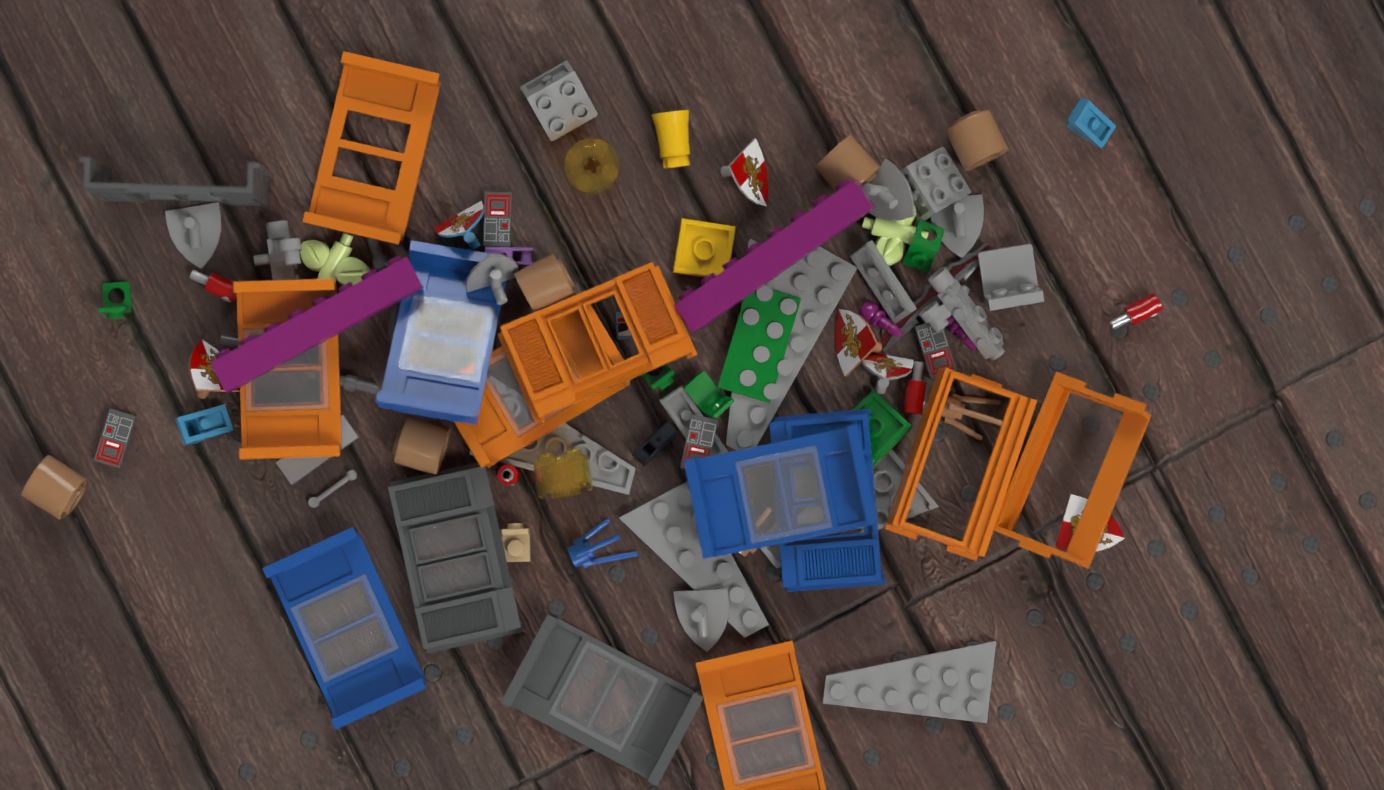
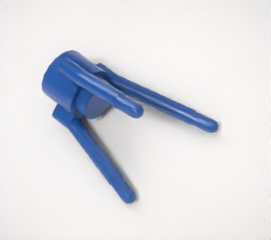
[567,519,639,568]

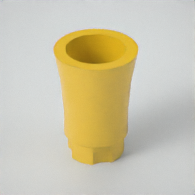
[652,110,690,169]

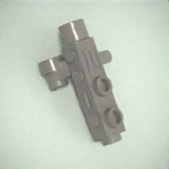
[253,221,302,281]
[919,267,1005,361]

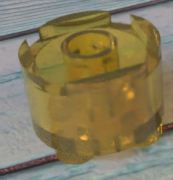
[564,138,619,195]
[533,449,593,499]

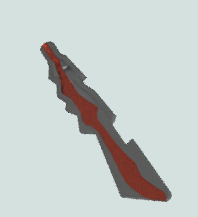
[881,242,993,351]

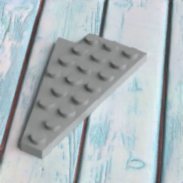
[726,239,857,451]

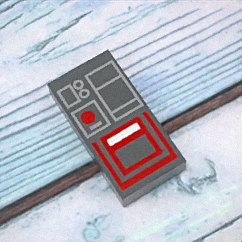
[483,191,513,247]
[914,323,957,379]
[93,408,138,469]
[680,414,718,469]

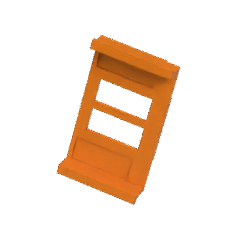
[302,51,441,245]
[497,262,697,424]

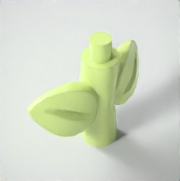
[862,206,929,266]
[300,232,371,285]

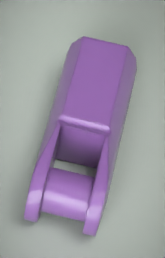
[485,246,535,266]

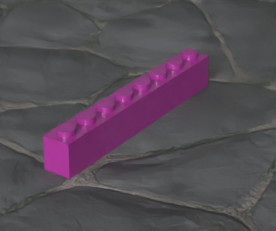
[674,179,876,333]
[210,256,424,393]

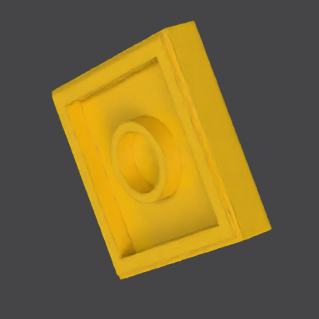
[673,218,736,278]

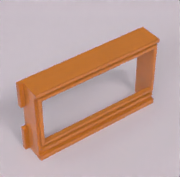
[884,367,1037,561]
[994,372,1151,569]

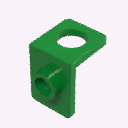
[903,220,945,273]
[98,282,132,319]
[642,364,675,391]
[683,371,734,419]

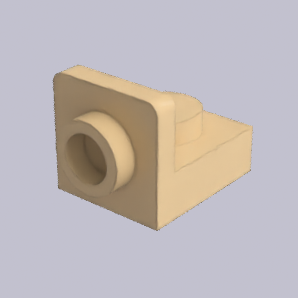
[501,523,531,562]

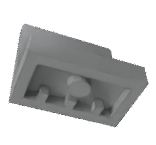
[520,60,598,141]
[901,147,971,224]
[978,243,1044,311]

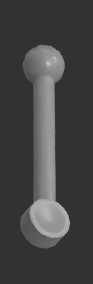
[308,470,357,508]

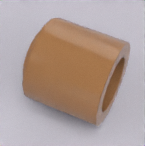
[946,109,1009,171]
[815,135,880,192]
[514,253,575,312]
[393,416,451,476]
[21,455,87,520]

